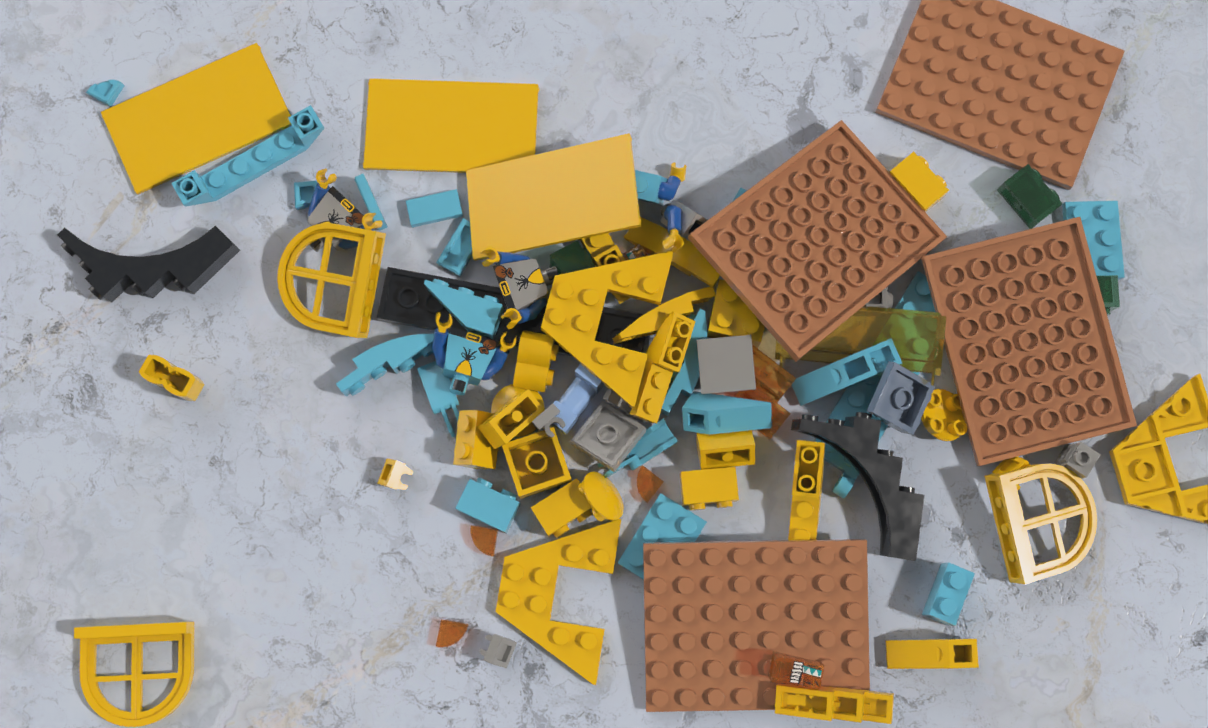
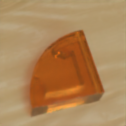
[637,465,664,503]
[470,525,498,557]
[436,619,469,647]

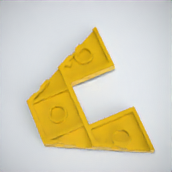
[541,251,673,409]
[1109,374,1208,524]
[495,519,621,685]

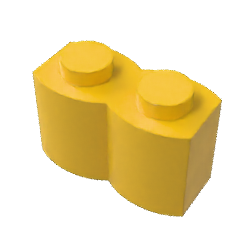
[513,330,559,393]
[139,355,205,401]

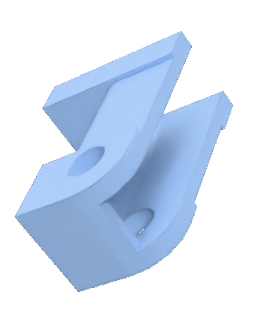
[552,364,603,435]

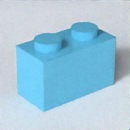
[455,477,521,534]
[922,562,975,626]

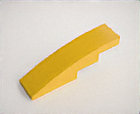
[624,217,721,288]
[613,286,716,344]
[775,684,894,724]

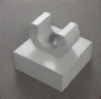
[532,403,565,438]
[479,634,517,668]

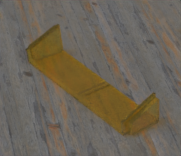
[775,306,946,386]

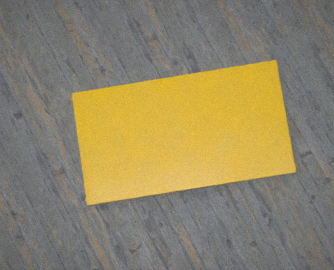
[101,43,292,195]
[363,78,540,173]
[466,133,641,261]

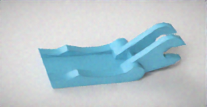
[417,361,460,437]
[597,418,678,478]

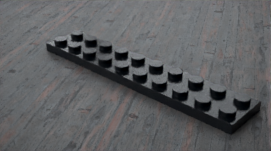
[376,267,645,356]

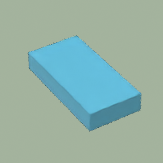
[354,174,388,231]
[406,189,463,228]
[436,218,472,277]

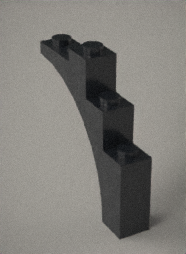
[57,226,240,302]
[791,412,925,561]

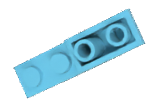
[661,309,707,416]
[336,334,434,396]
[790,338,902,406]

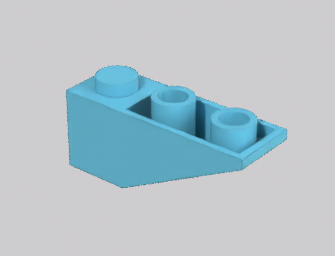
[424,279,504,340]
[682,391,772,435]

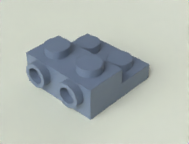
[867,361,935,435]

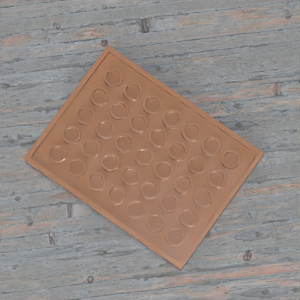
[875,0,1125,190]
[688,120,947,362]
[921,217,1137,466]
[643,539,870,712]

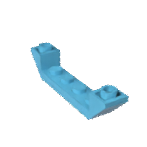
[171,105,324,207]

